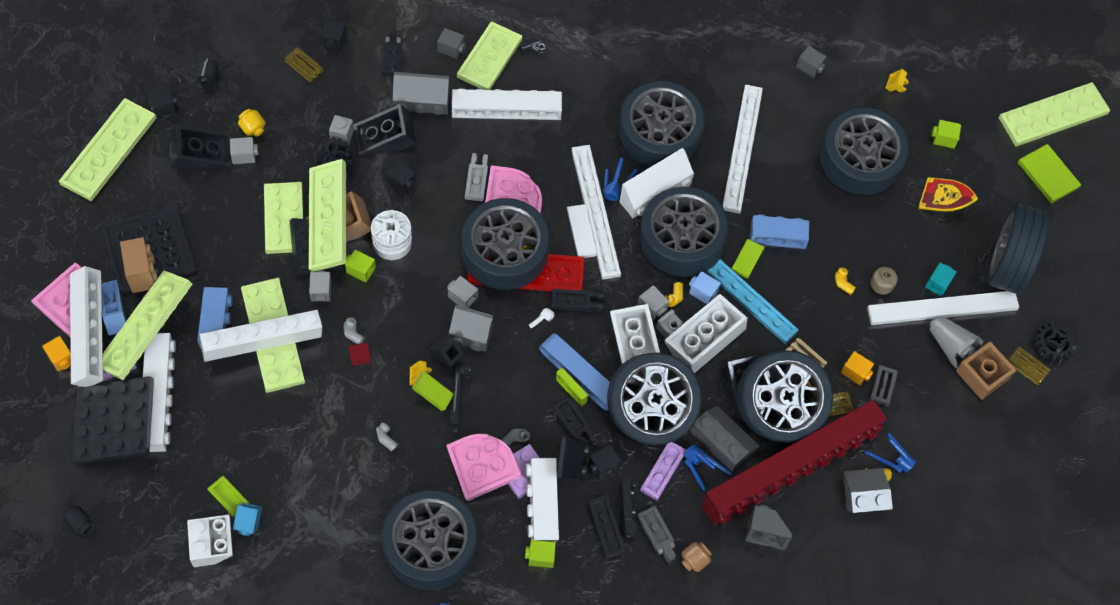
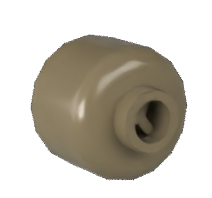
[871,267,898,295]

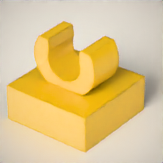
[885,69,909,93]
[410,361,432,386]

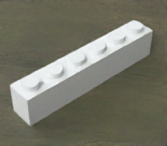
[452,89,562,120]
[70,266,103,387]
[200,310,322,362]
[143,333,176,452]

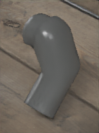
[501,429,530,447]

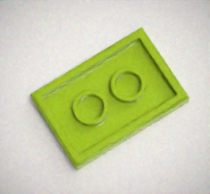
[1018,144,1081,204]

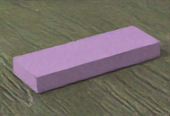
[640,442,686,501]

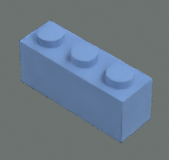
[750,215,809,249]
[198,287,233,348]

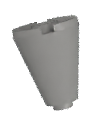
[930,317,983,368]

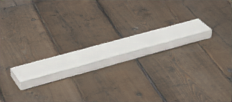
[723,85,763,214]
[571,145,621,280]
[867,291,1019,325]

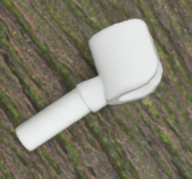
[529,308,554,328]

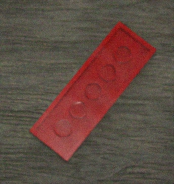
[467,253,584,292]

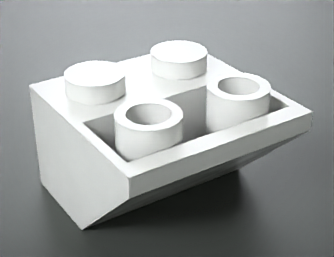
[187,515,233,567]

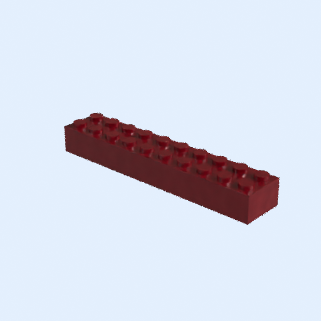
[701,400,887,526]

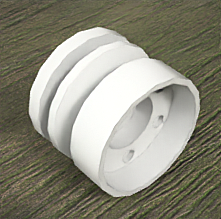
[371,210,412,260]

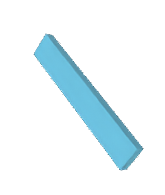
[706,259,798,344]

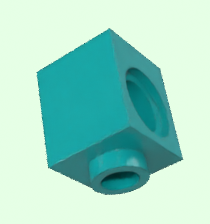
[925,263,956,297]

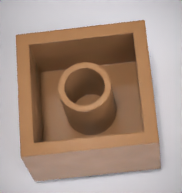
[120,237,158,293]
[956,342,1017,400]

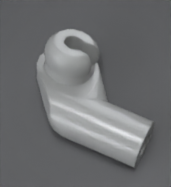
[343,317,365,344]
[376,422,397,452]

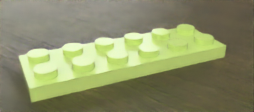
[999,82,1110,147]
[59,98,156,201]
[309,159,346,272]
[102,271,192,380]
[241,278,305,393]

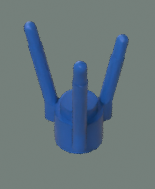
[603,158,638,201]
[865,433,917,473]
[684,445,732,491]

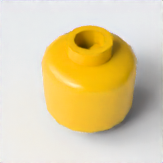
[238,109,266,137]

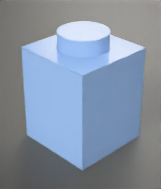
[689,271,721,304]

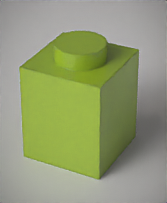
[931,120,961,148]
[345,250,376,282]
[525,540,556,568]

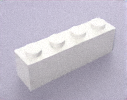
[526,458,559,542]

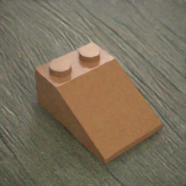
[305,191,372,242]

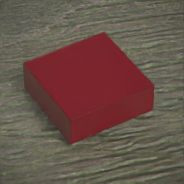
[348,343,371,366]

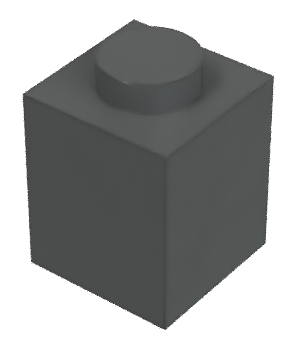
[437,28,466,59]
[796,46,827,78]

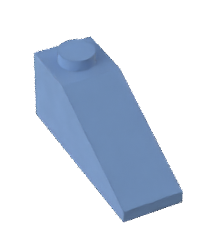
[101,280,127,335]

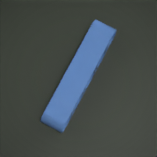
[539,333,610,410]

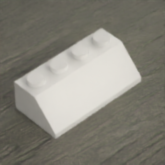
[620,148,694,218]
[665,294,747,373]
[610,304,660,386]

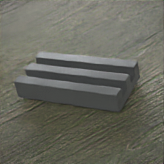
[869,365,898,407]

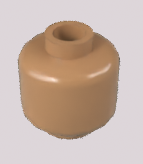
[681,542,712,572]

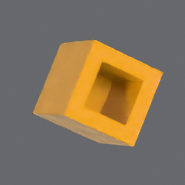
[42,336,71,371]
[841,351,874,385]

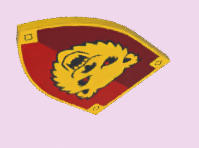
[919,178,978,211]

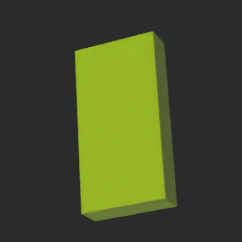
[732,239,764,279]
[556,368,588,406]
[412,372,453,411]
[207,476,249,519]

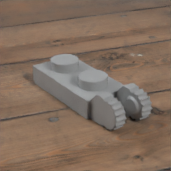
[465,153,488,201]

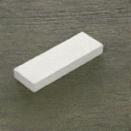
[567,204,597,258]

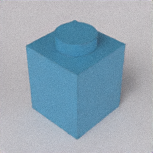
[233,502,262,536]

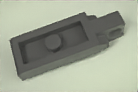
[637,506,676,563]

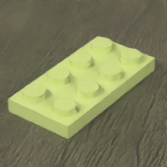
[457,21,522,90]
[264,182,303,254]

